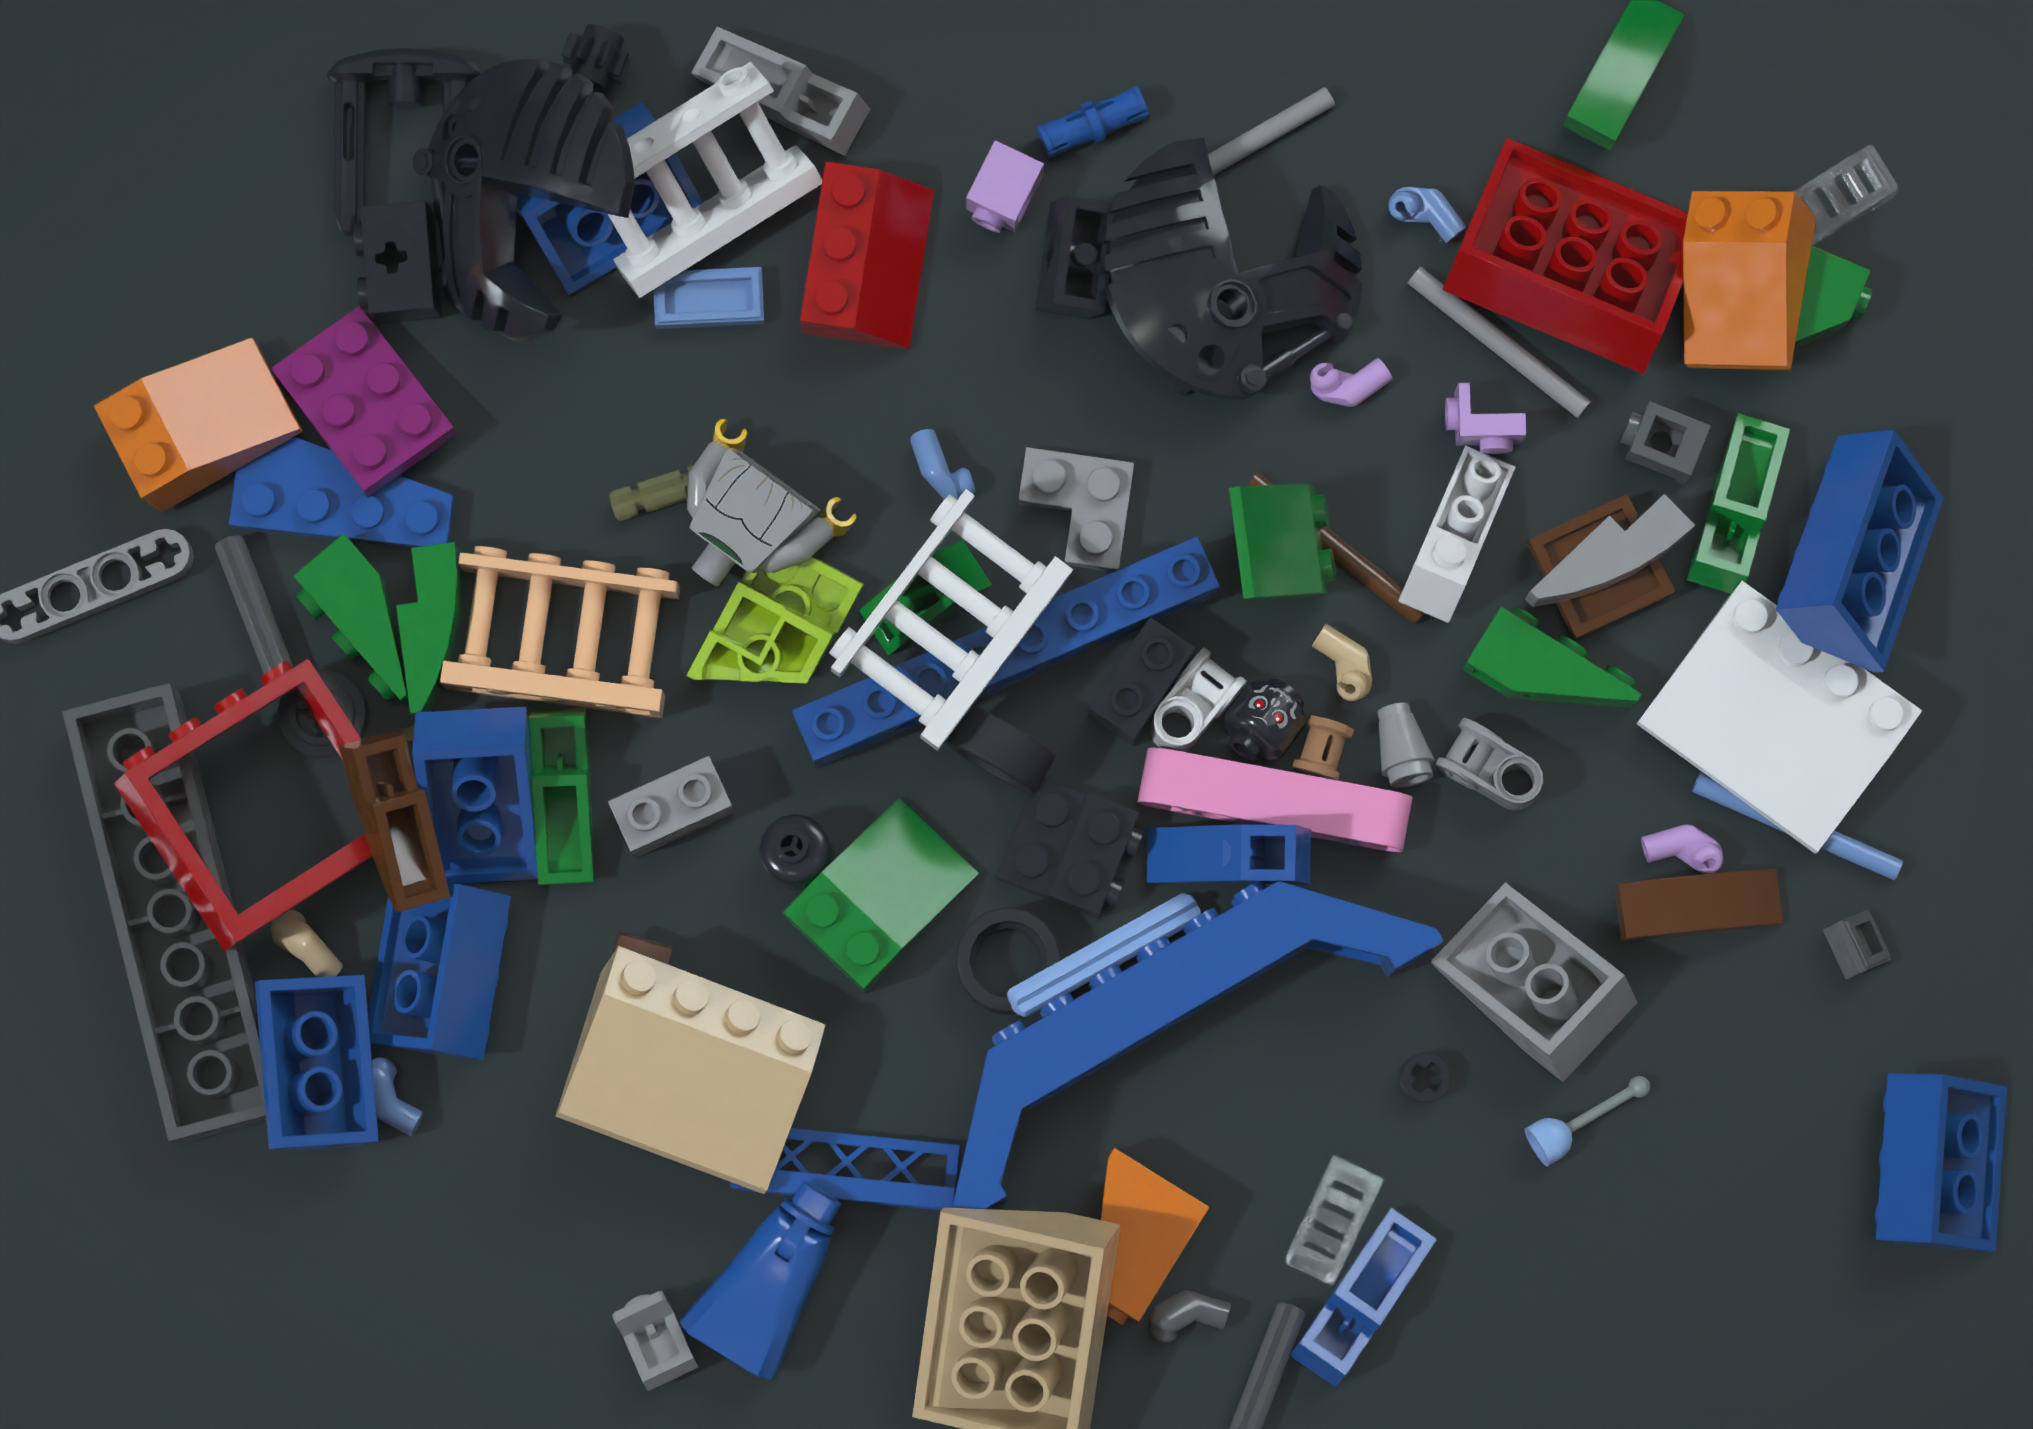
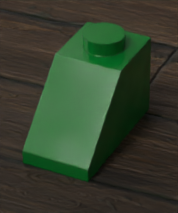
[1794,246,1873,349]
[859,540,992,656]

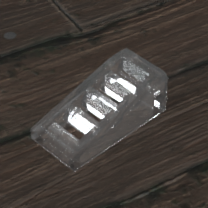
[1793,144,1899,245]
[1284,1155,1384,1285]

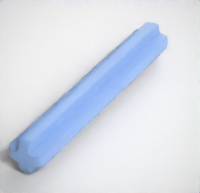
[1007,893,1201,1017]

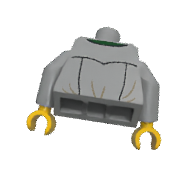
[687,419,856,587]

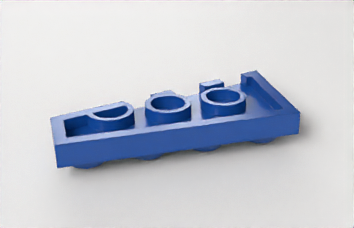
[229,437,455,548]

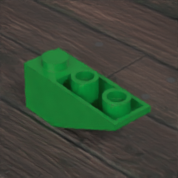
[293,533,409,707]
[1462,607,1642,708]

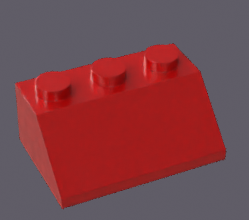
[800,161,934,350]

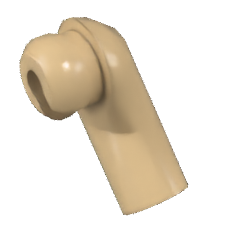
[1312,623,1373,701]
[271,910,343,977]

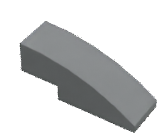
[691,27,871,156]
[1525,494,1696,607]

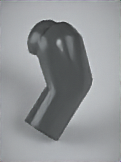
[1149,1290,1231,1343]

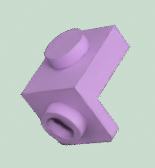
[1445,383,1526,454]

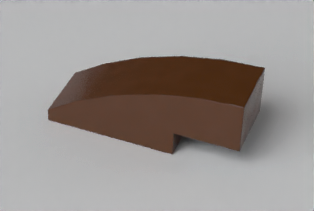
[339,731,450,912]
[1614,869,1784,942]

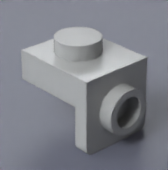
[612,1291,698,1391]

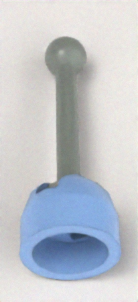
[1525,1076,1651,1167]

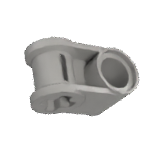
[1434,718,1543,810]

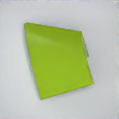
[686,556,865,683]

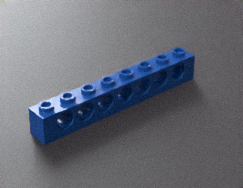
[792,536,1220,769]

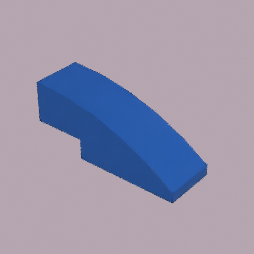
[1290,1208,1437,1387]

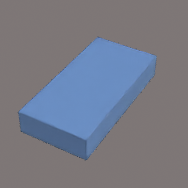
[654,267,765,329]

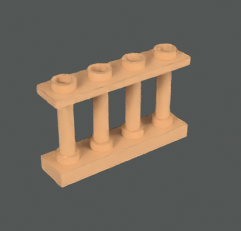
[440,546,680,718]

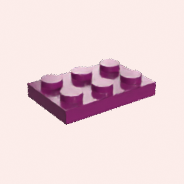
[271,306,456,498]

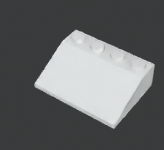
[1637,581,1922,854]

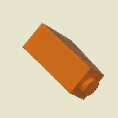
[1100,1148,1209,1326]

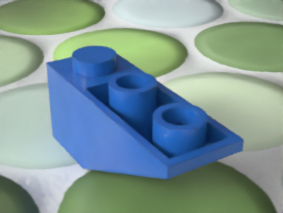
[1147,825,1311,885]

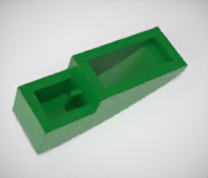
[1563,0,1684,151]
[1686,413,1790,594]
[396,542,462,718]
[529,707,594,885]

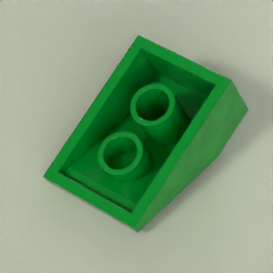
[1229,483,1336,603]
[783,798,979,994]

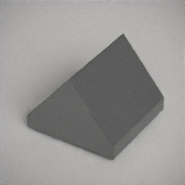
[1823,910,1891,980]

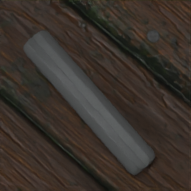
[215,535,294,674]
[1229,1302,1305,1429]

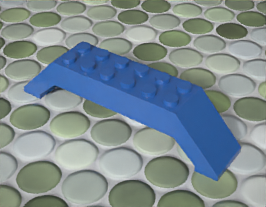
[952,881,1444,1209]

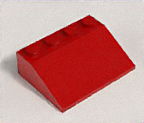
[1442,137,1688,374]

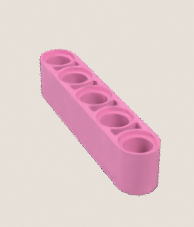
[1137,748,1413,852]

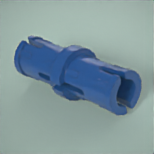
[1036,86,1150,159]

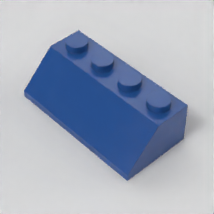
[1776,430,1944,672]

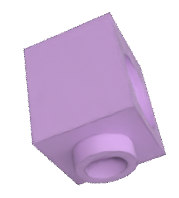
[966,140,1044,233]

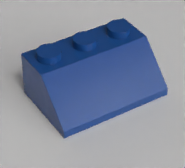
[517,102,703,295]
[368,883,511,1060]
[255,975,379,1152]
[1875,1073,2007,1252]

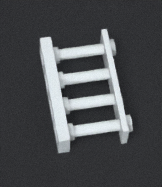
[608,62,822,298]
[829,489,1073,751]

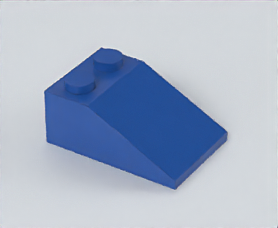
[412,707,538,884]

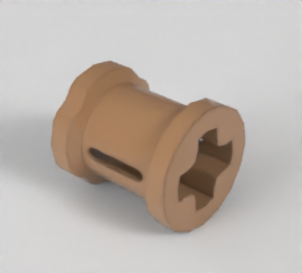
[1291,715,1354,781]

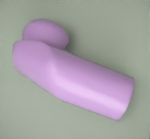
[1310,358,1393,407]
[1641,824,1723,874]

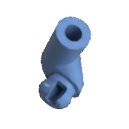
[1388,186,1468,244]
[910,429,976,500]
[372,1057,424,1137]

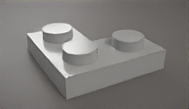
[1018,447,1134,572]

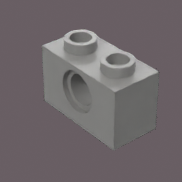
[608,756,735,858]

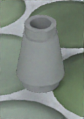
[1377,702,1435,788]

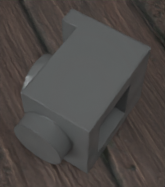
[1620,401,1711,485]

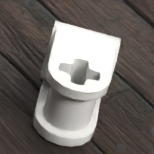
[1150,647,1247,752]

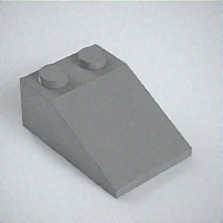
[1431,882,1638,1082]

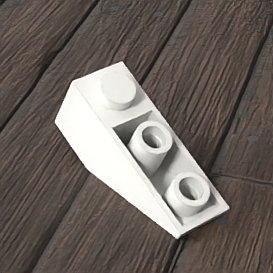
[1398,445,1515,623]

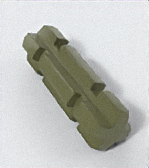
[609,465,694,521]

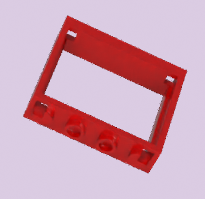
[114,659,373,952]

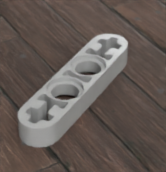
[0,529,194,644]

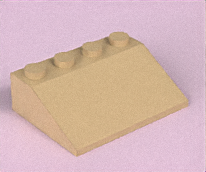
[555,946,826,1194]
[912,1208,1120,1429]

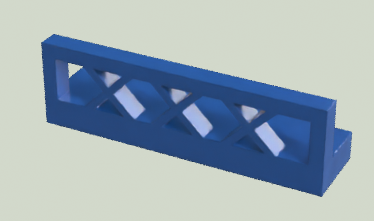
[730,1128,960,1211]

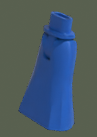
[680,1181,841,1380]

